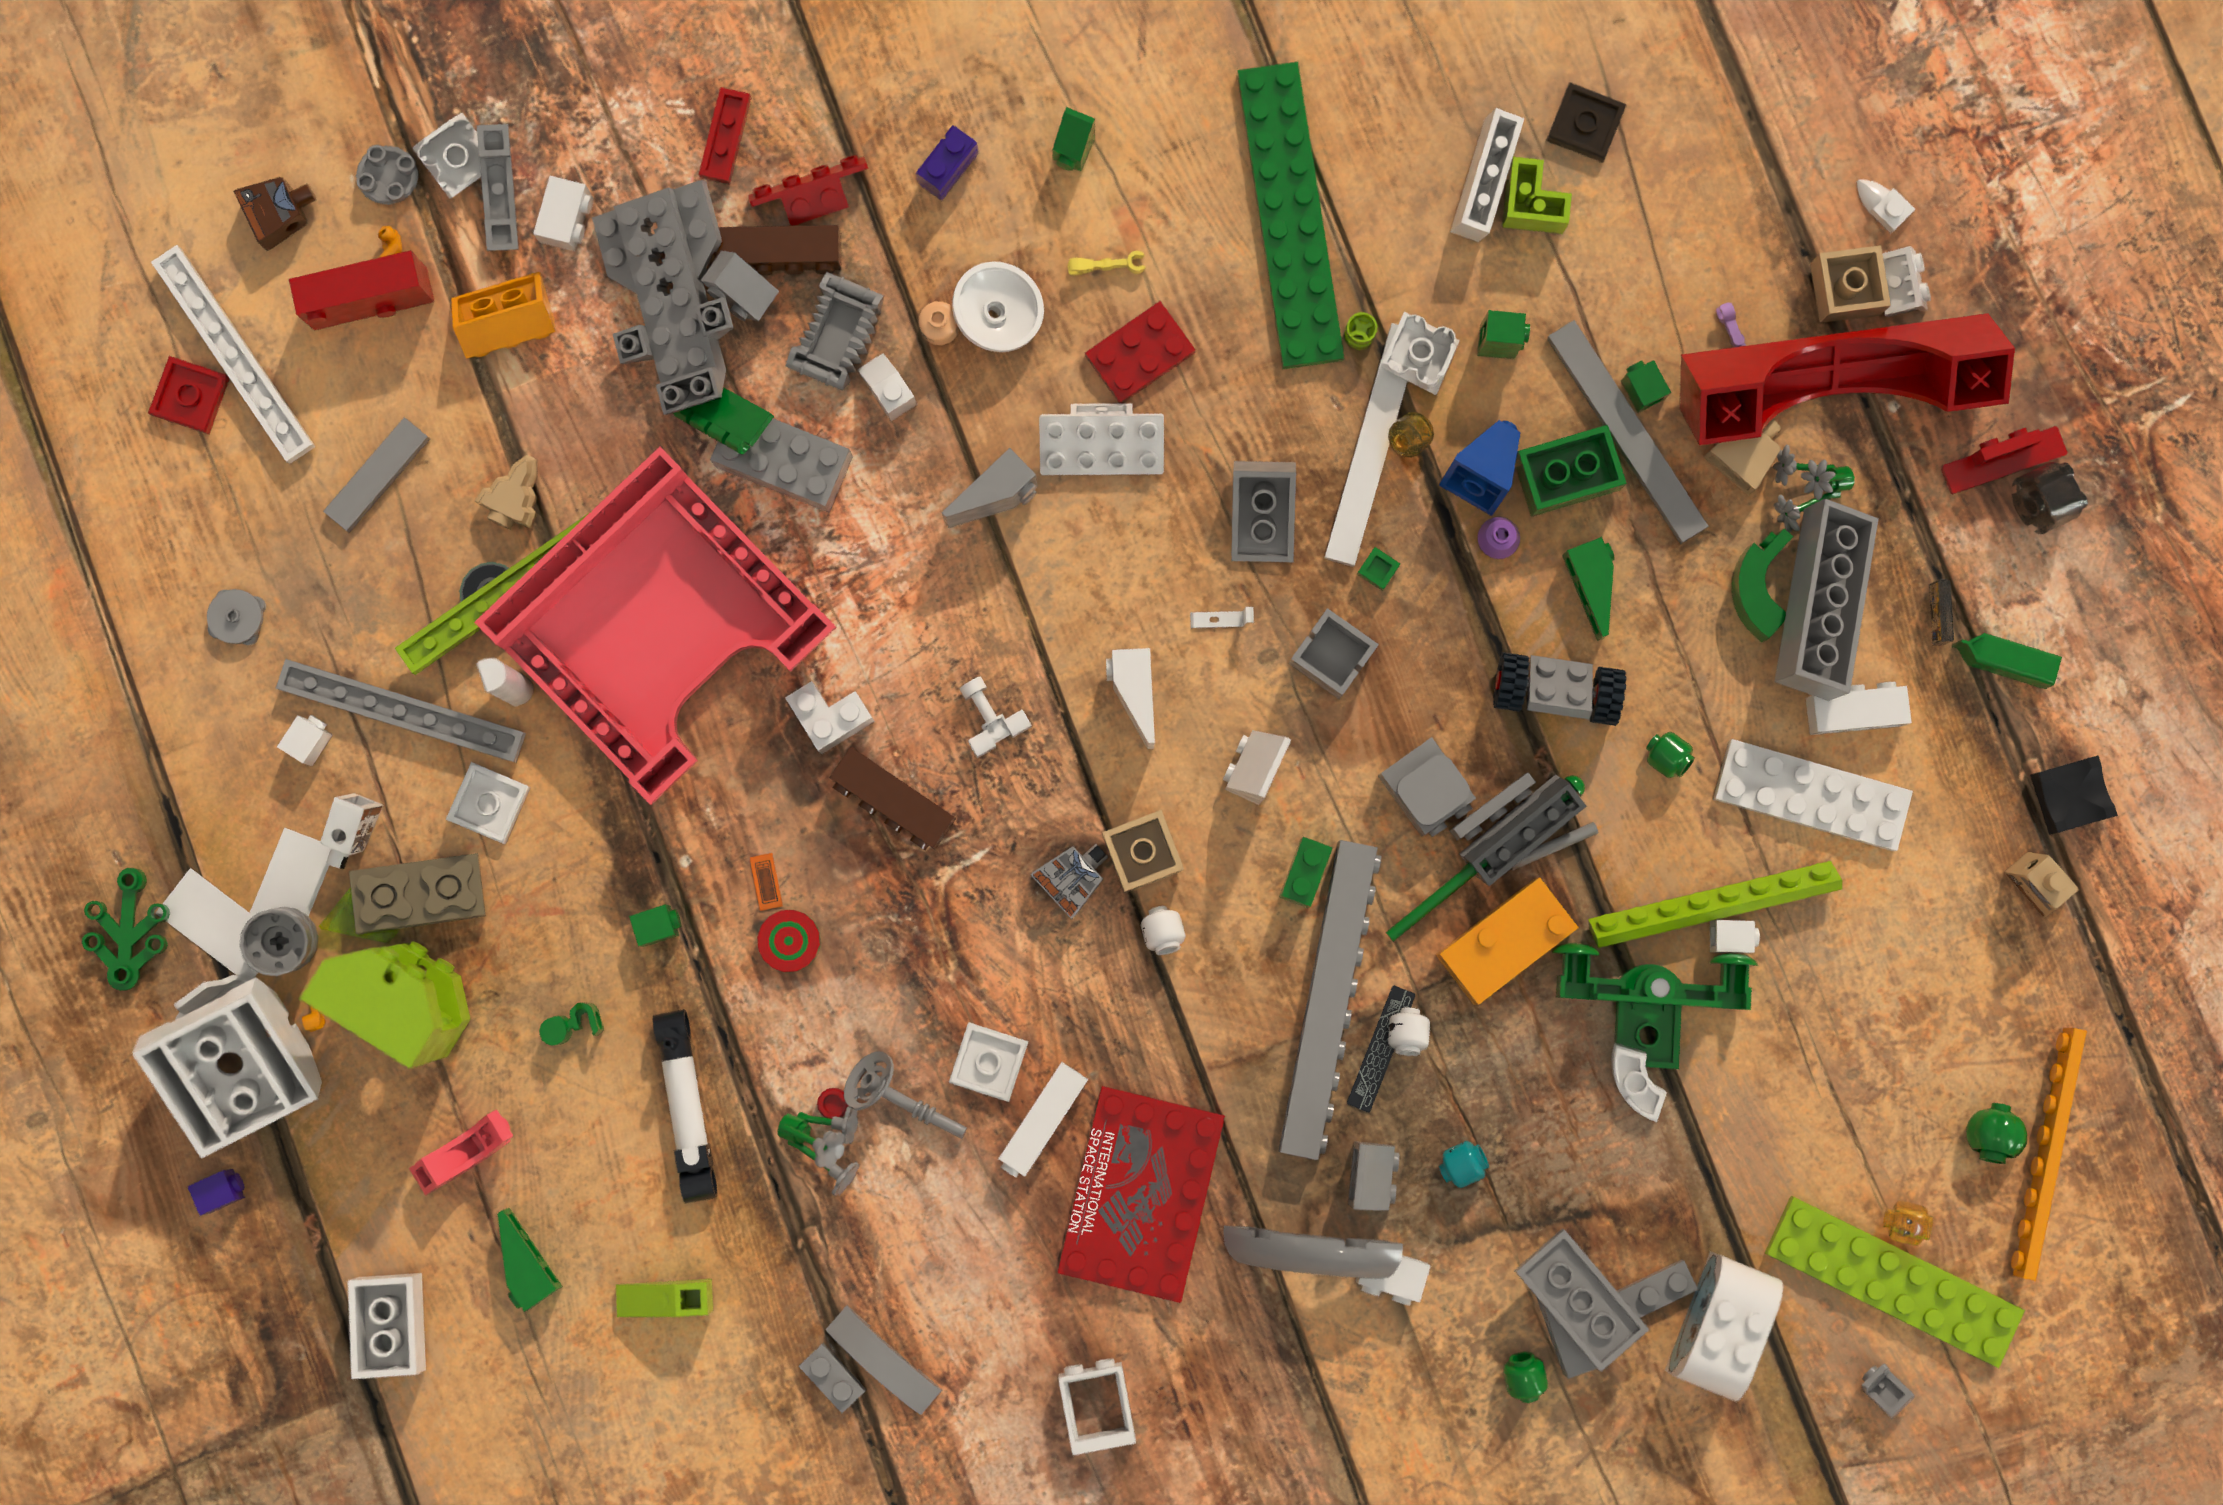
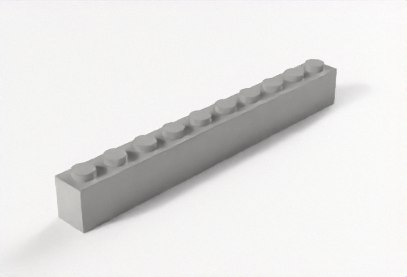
[1278,840,1381,1160]

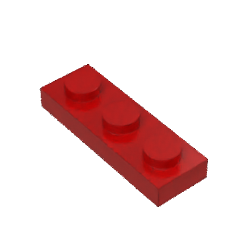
[699,87,751,185]

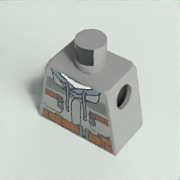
[1031,844,1108,920]

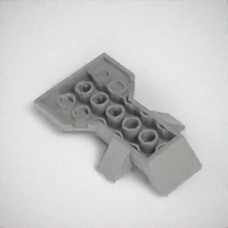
[592,180,734,415]

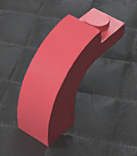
[409,1109,513,1196]

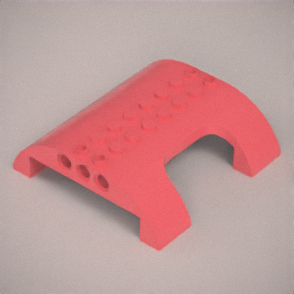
[474,447,837,805]

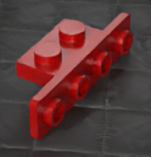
[748,155,868,226]
[1941,426,2067,494]

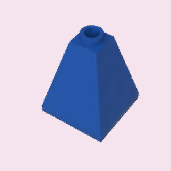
[1439,420,1521,516]

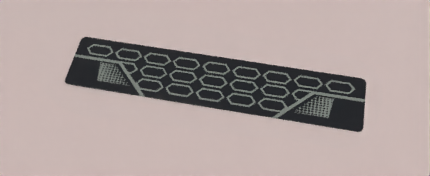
[1347,985,1416,1112]

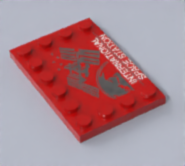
[1057,1086,1225,1303]

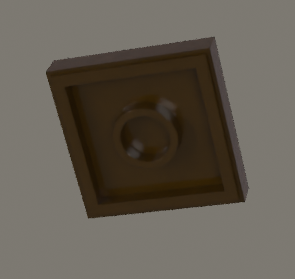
[1546,82,1627,163]

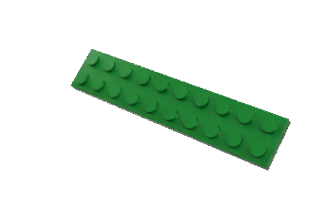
[1237,62,1345,369]

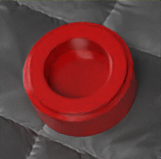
[817,1088,848,1119]

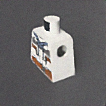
[321,793,383,869]

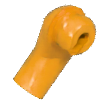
[378,226,403,258]

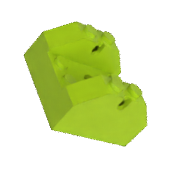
[299,941,471,1069]

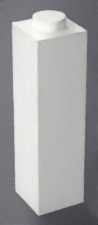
[999,1062,1088,1178]

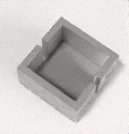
[1289,608,1379,699]

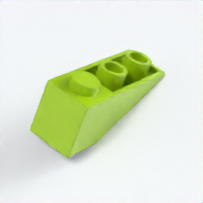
[616,1279,713,1317]

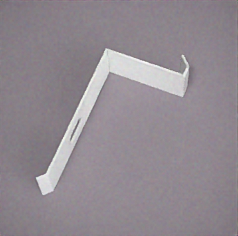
[1190,607,1254,628]

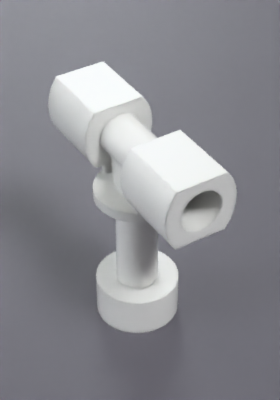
[959,676,1032,758]

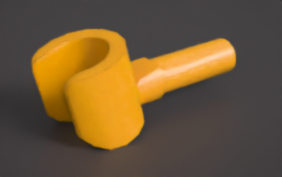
[302,1006,326,1032]

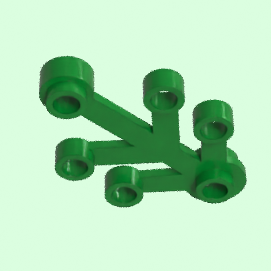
[82,868,170,991]

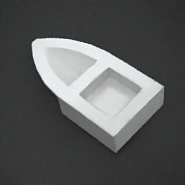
[1857,179,1916,233]

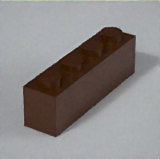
[715,225,842,275]
[829,747,956,851]

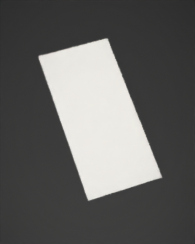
[250,827,331,946]
[156,868,284,980]

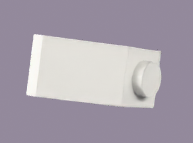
[857,353,917,421]

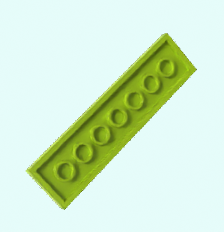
[1764,1196,2025,1368]

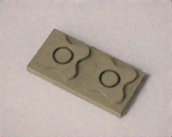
[349,853,486,935]

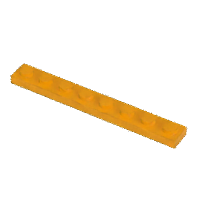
[2011,1028,2087,1281]

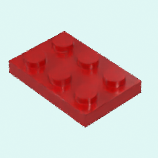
[1085,301,1196,404]

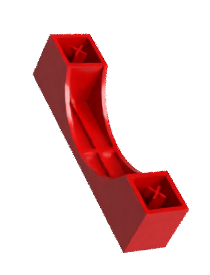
[1680,313,2015,445]

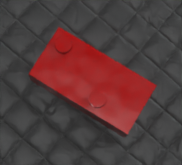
[289,250,434,331]

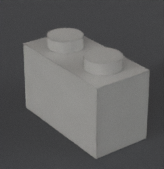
[700,251,779,321]

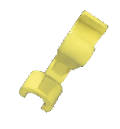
[1068,251,1145,275]

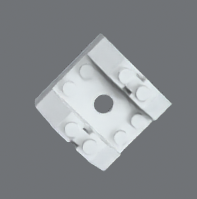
[132,978,322,1159]

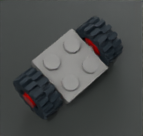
[1493,652,1626,726]

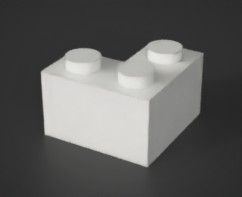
[785,681,875,754]

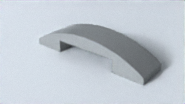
[476,124,518,251]
[826,1305,942,1415]

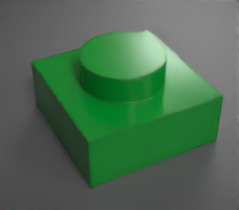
[1357,547,1400,591]

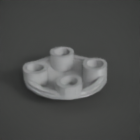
[356,145,418,205]

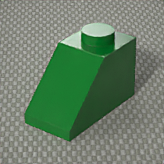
[1052,107,1095,171]

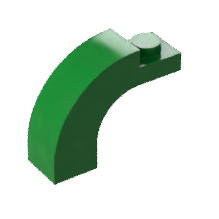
[1732,528,1793,643]

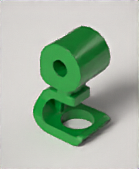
[539,1002,604,1045]

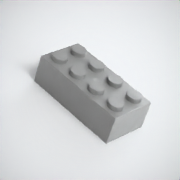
[710,419,853,513]

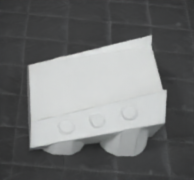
[412,113,481,199]
[1380,311,1460,395]

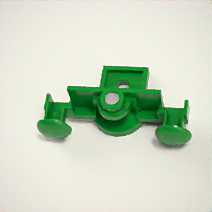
[1552,943,1758,1069]

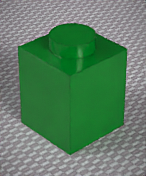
[1621,360,1672,413]
[629,904,682,947]

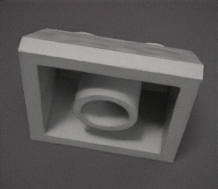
[1348,1141,1399,1211]

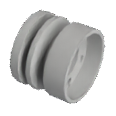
[239,907,319,976]

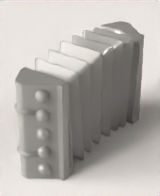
[785,272,884,391]

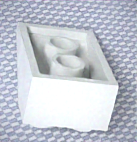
[1106,648,1155,749]
[1223,730,1291,805]

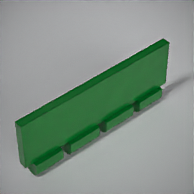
[674,387,774,454]

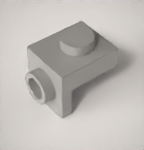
[1862,1363,1915,1419]

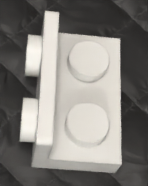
[1882,246,1931,317]

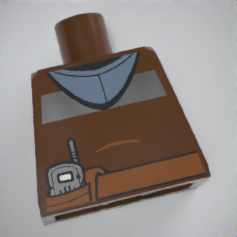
[234,177,316,251]

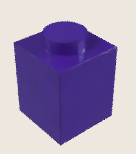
[187,1169,245,1216]

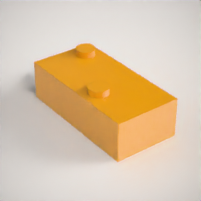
[1436,877,1579,1005]

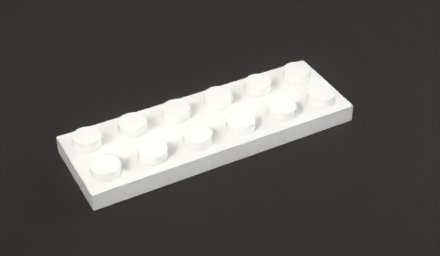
[1713,739,1913,852]

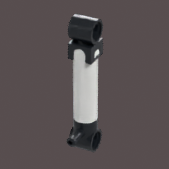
[653,1009,718,1204]

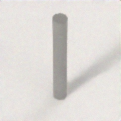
[1511,822,1599,871]

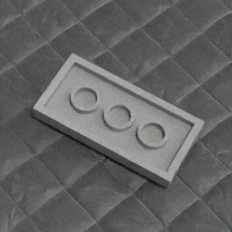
[1514,1229,1650,1372]

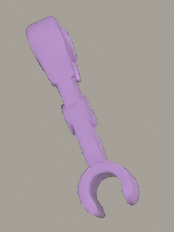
[1716,302,1746,347]

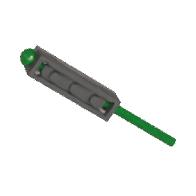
[1385,775,1586,942]

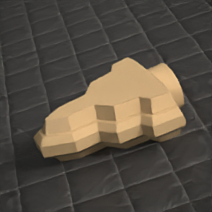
[475,455,538,529]

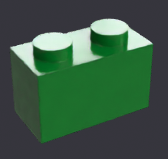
[1477,310,1530,359]
[1279,836,1333,908]

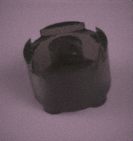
[2012,462,2088,534]

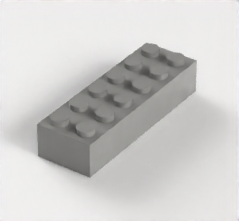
[1774,499,1879,701]

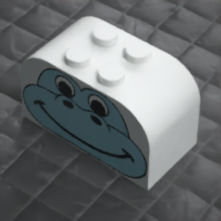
[1665,1251,1783,1402]

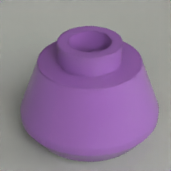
[1478,517,1520,559]

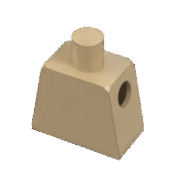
[1704,419,1781,495]

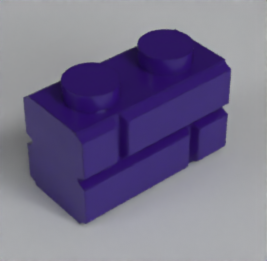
[916,125,979,200]

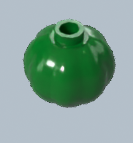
[1966,1103,2027,1164]

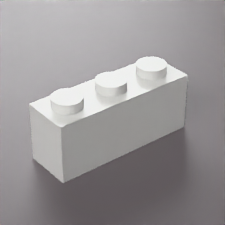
[1806,682,1912,735]

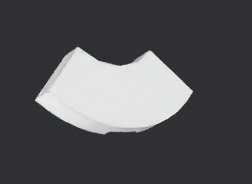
[1612,1043,1667,1122]

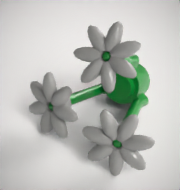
[1773,445,1855,533]

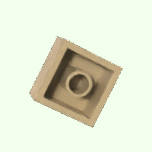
[1810,245,1891,323]
[1102,810,1184,893]

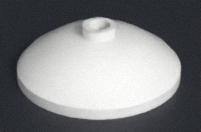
[952,262,1044,352]

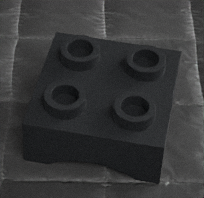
[2030,756,2118,835]

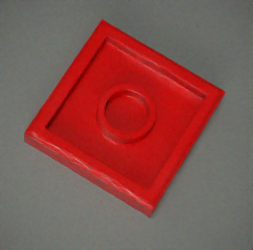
[148,356,230,435]

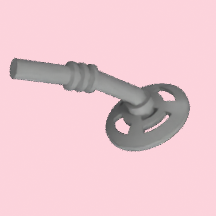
[844,1051,967,1139]

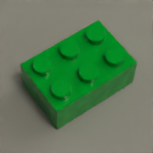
[1515,425,1627,517]

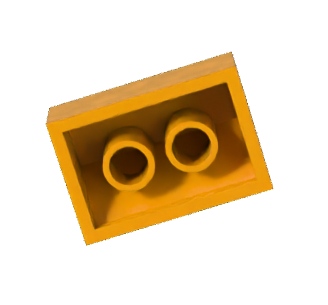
[451,271,556,359]

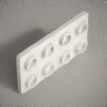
[1039,403,1164,475]

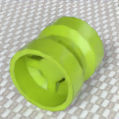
[1344,312,1378,350]

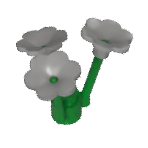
[777,1106,860,1196]

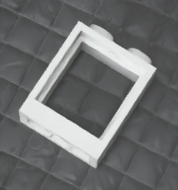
[1058,1358,1136,1455]

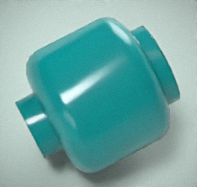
[1439,1141,1489,1188]

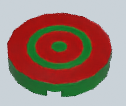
[757,910,821,972]

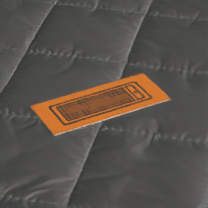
[749,853,783,911]

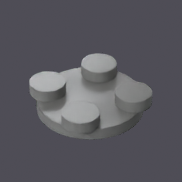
[207,589,266,646]

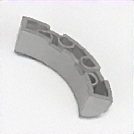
[1224,1226,1403,1279]

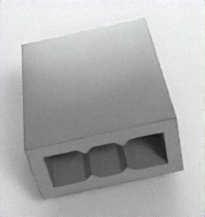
[1378,737,1476,837]

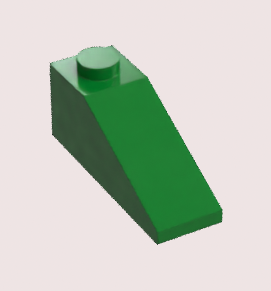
[1562,537,1615,641]
[497,1208,563,1312]

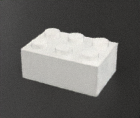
[348,1273,426,1379]

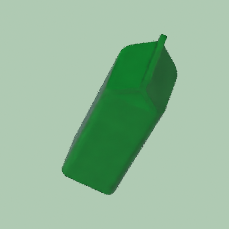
[1952,633,2062,689]

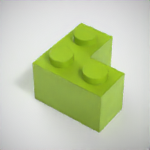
[1502,157,1572,234]

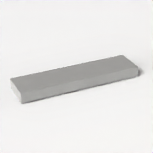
[323,417,430,533]

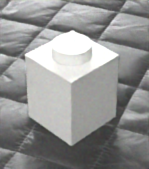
[277,715,332,766]
[1710,920,1760,953]

